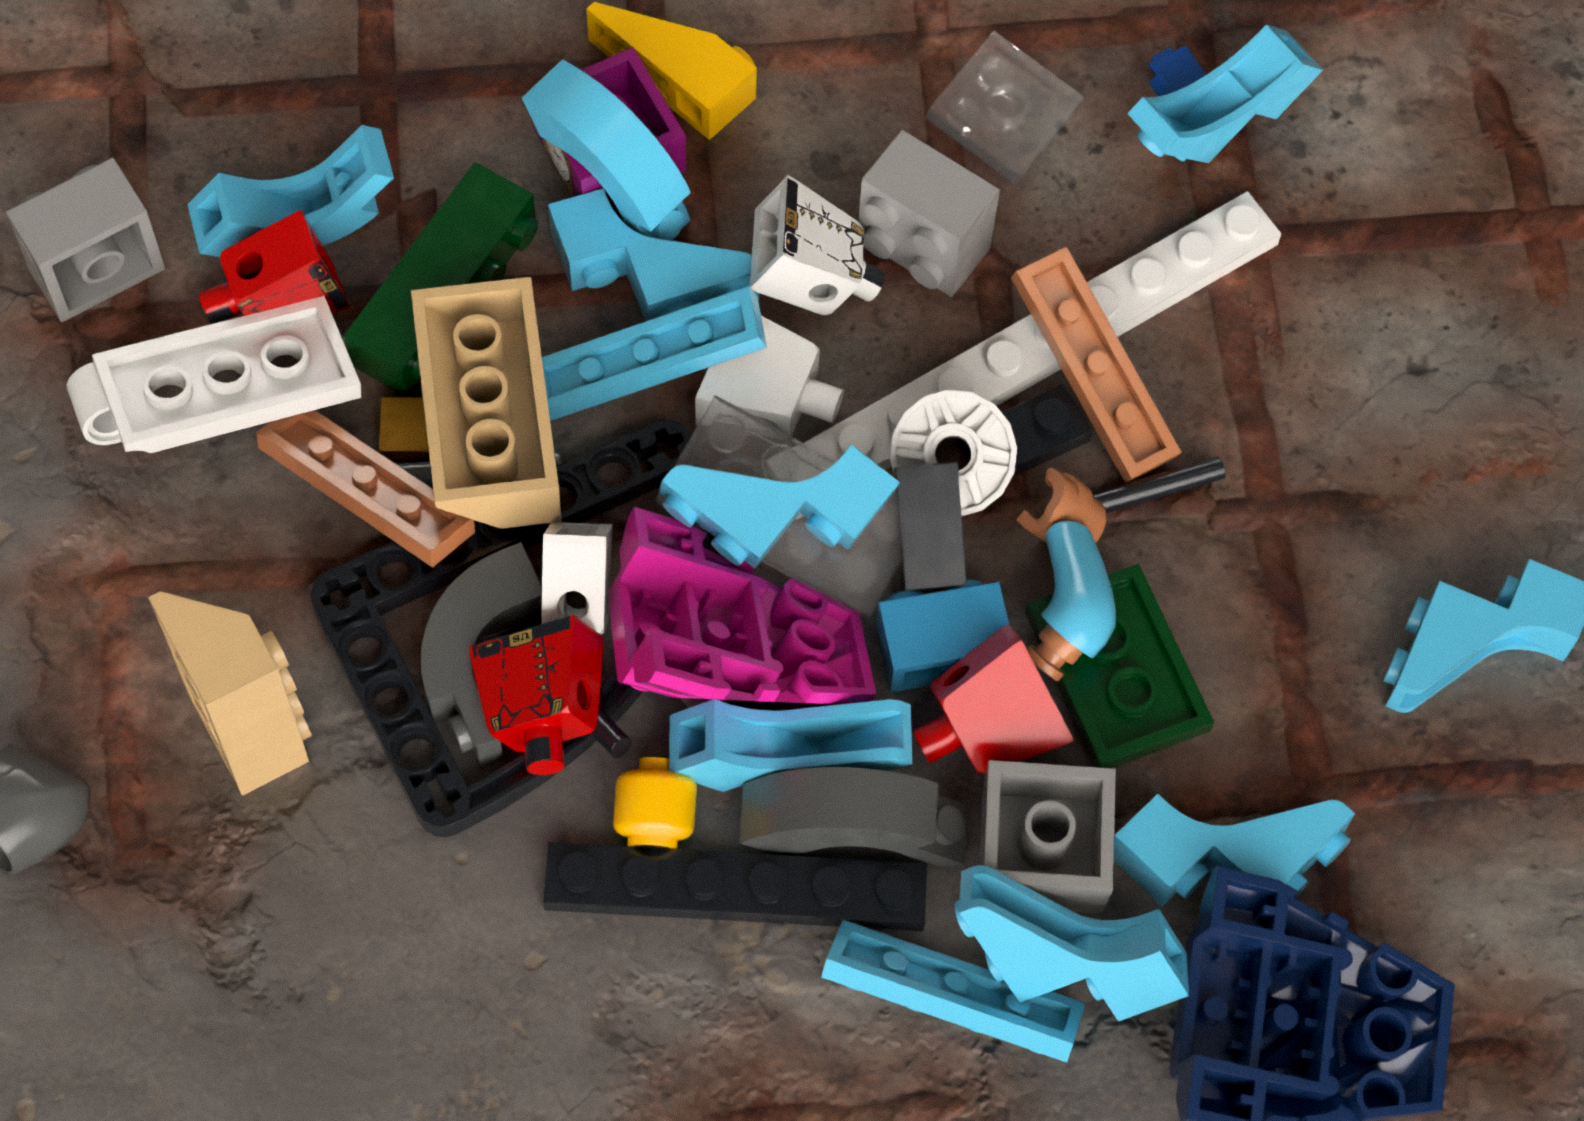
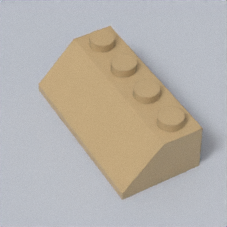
[411,277,562,529]
[148,591,312,796]

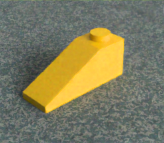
[586,2,757,140]

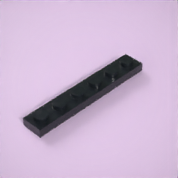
[543,842,927,931]

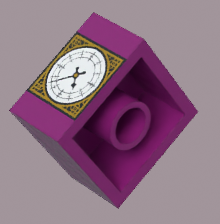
[532,47,686,205]

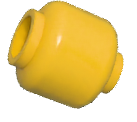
[613,757,697,849]

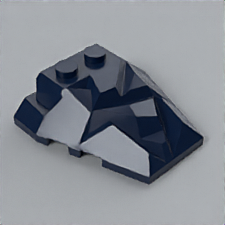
[1169,866,1455,1121]

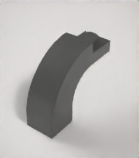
[421,542,542,768]
[739,767,967,870]

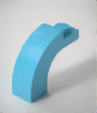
[522,59,691,241]
[187,125,394,257]

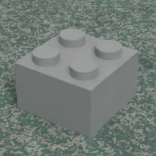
[858,130,1000,297]
[6,158,165,323]
[979,760,1116,914]

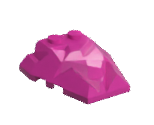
[608,507,877,704]

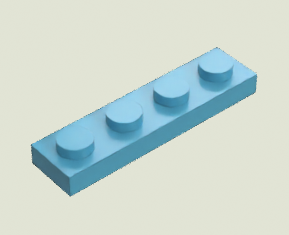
[542,286,767,421]
[821,920,1086,1062]

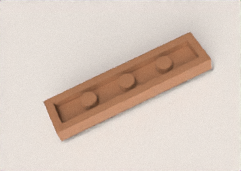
[1011,246,1182,483]
[256,410,475,567]

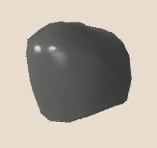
[0,744,91,874]

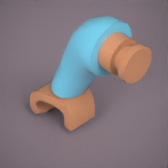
[1017,467,1116,681]

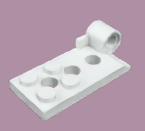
[67,296,361,453]

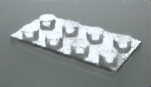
[655,395,901,620]

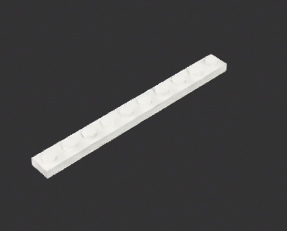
[764,191,1282,521]

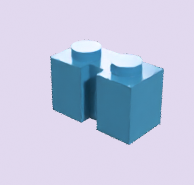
[876,580,1009,693]

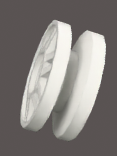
[890,389,1017,517]

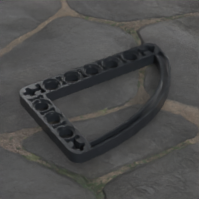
[310,420,711,837]

